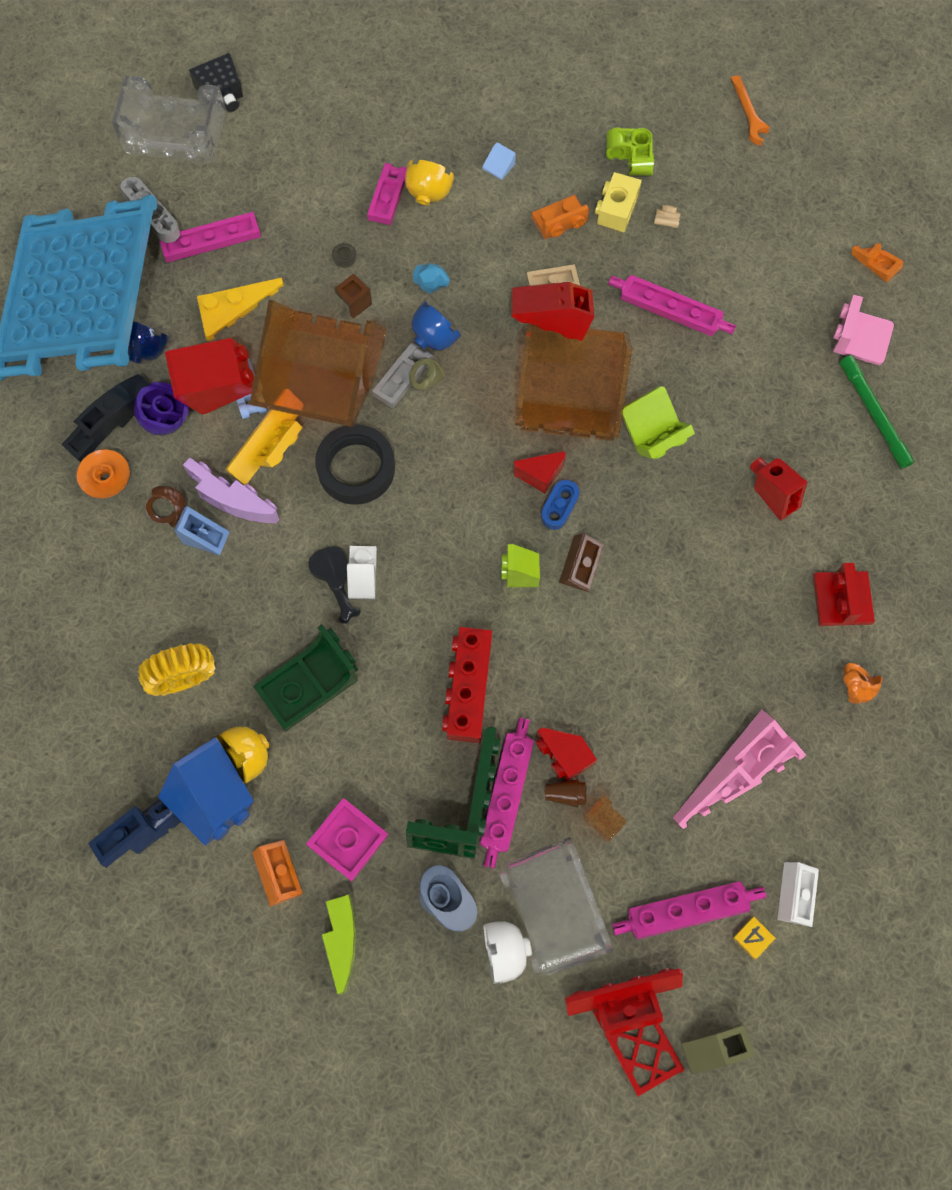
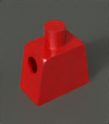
[750,457,808,521]

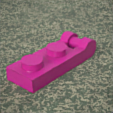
[367,163,407,225]

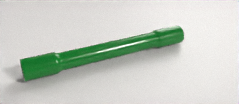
[839,355,915,469]

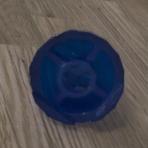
[127,321,169,364]

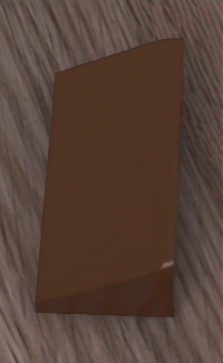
[559,533,604,592]

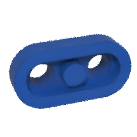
[541,480,579,530]

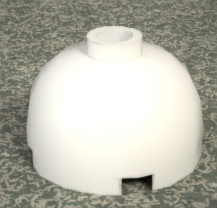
[484,921,532,984]

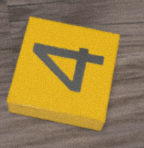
[733,917,776,960]

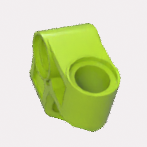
[606,127,654,176]

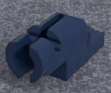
[88,799,181,868]

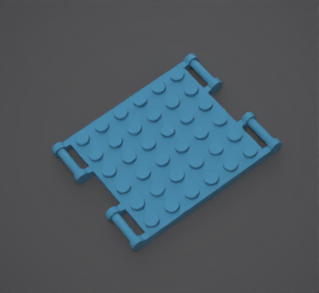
[0,195,157,380]

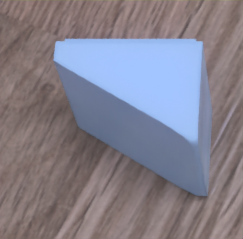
[482,143,516,180]

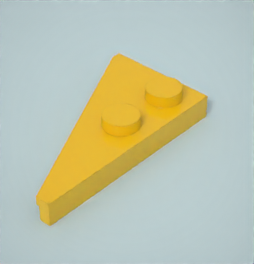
[197,278,284,341]

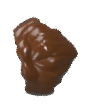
[145,486,186,528]

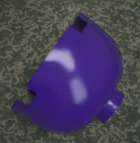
[134,382,189,436]

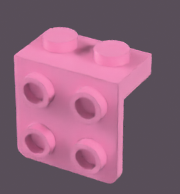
[833,294,894,365]

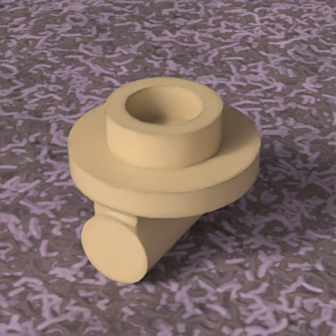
[654,205,681,228]

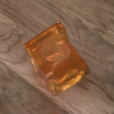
[583,795,626,843]

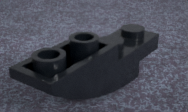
[61,374,150,462]

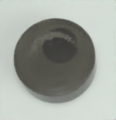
[332,243,357,268]

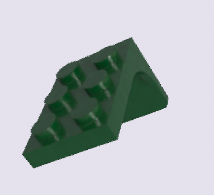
[253,624,358,732]

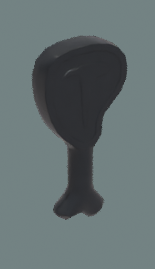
[308,546,361,624]

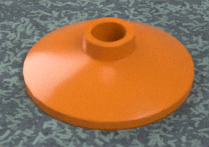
[77,449,130,499]

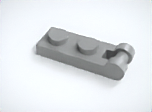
[372,342,434,408]

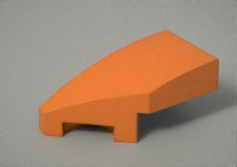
[851,243,904,282]

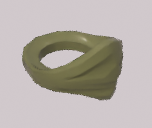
[409,357,444,390]

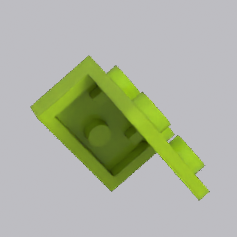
[620,386,695,459]

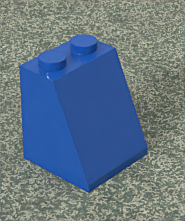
[158,737,254,846]

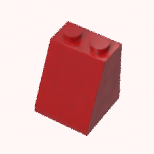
[165,338,255,415]

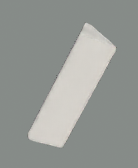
[777,862,819,927]

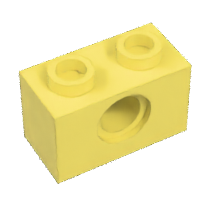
[595,172,642,232]

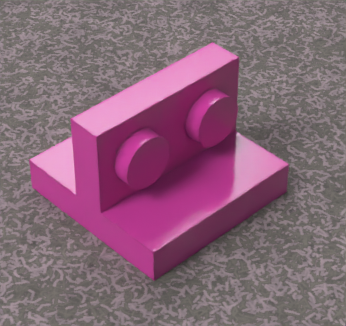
[306,798,389,882]

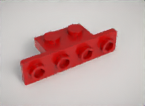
[565,968,683,1037]

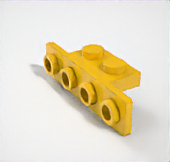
[226,391,304,485]

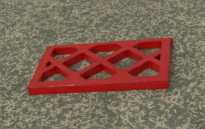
[593,1010,685,1097]

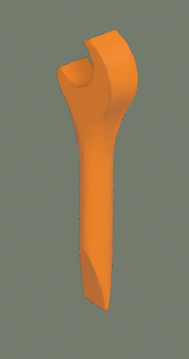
[731,75,770,145]

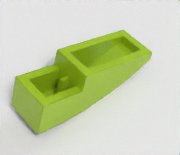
[322,895,356,995]

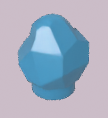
[413,263,450,294]

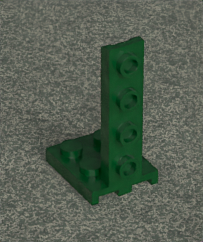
[406,727,501,859]

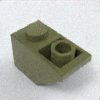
[681,1025,755,1074]

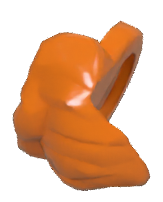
[843,663,882,704]

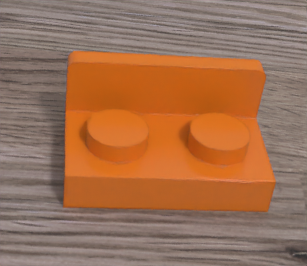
[532,195,589,239]

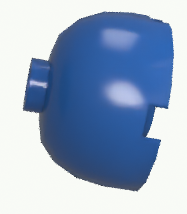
[411,301,461,351]

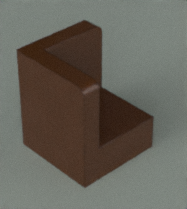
[335,273,372,319]

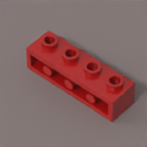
[442,627,492,743]

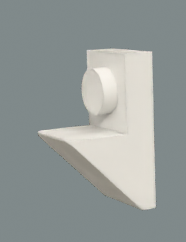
[347,546,377,599]

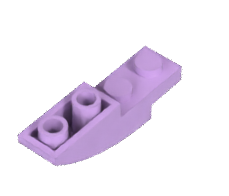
[183,458,280,523]

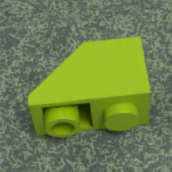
[501,544,540,587]

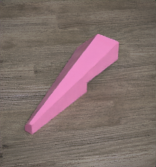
[673,710,806,829]

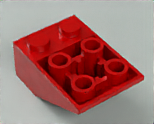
[511,282,595,341]

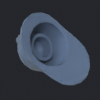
[419,865,477,931]

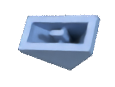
[174,506,230,555]

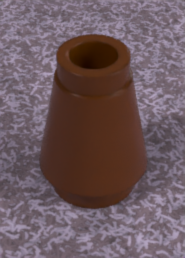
[545,779,587,808]

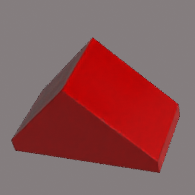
[513,451,566,494]

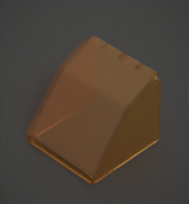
[249,300,386,427]
[515,323,632,441]

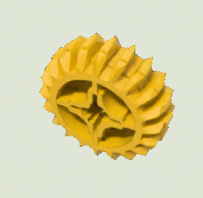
[138,643,216,696]

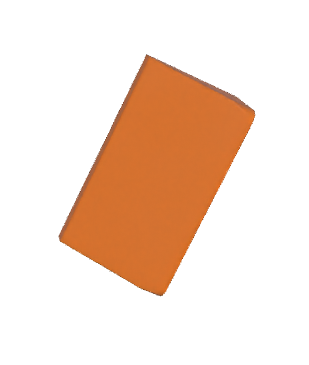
[252,840,303,907]

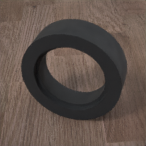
[315,424,395,505]

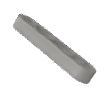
[120,177,180,243]

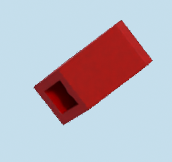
[535,728,597,781]

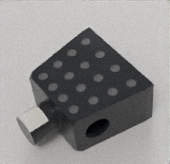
[189,53,243,112]

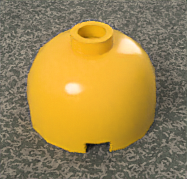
[405,160,454,205]
[216,726,269,784]

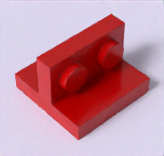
[813,563,875,626]

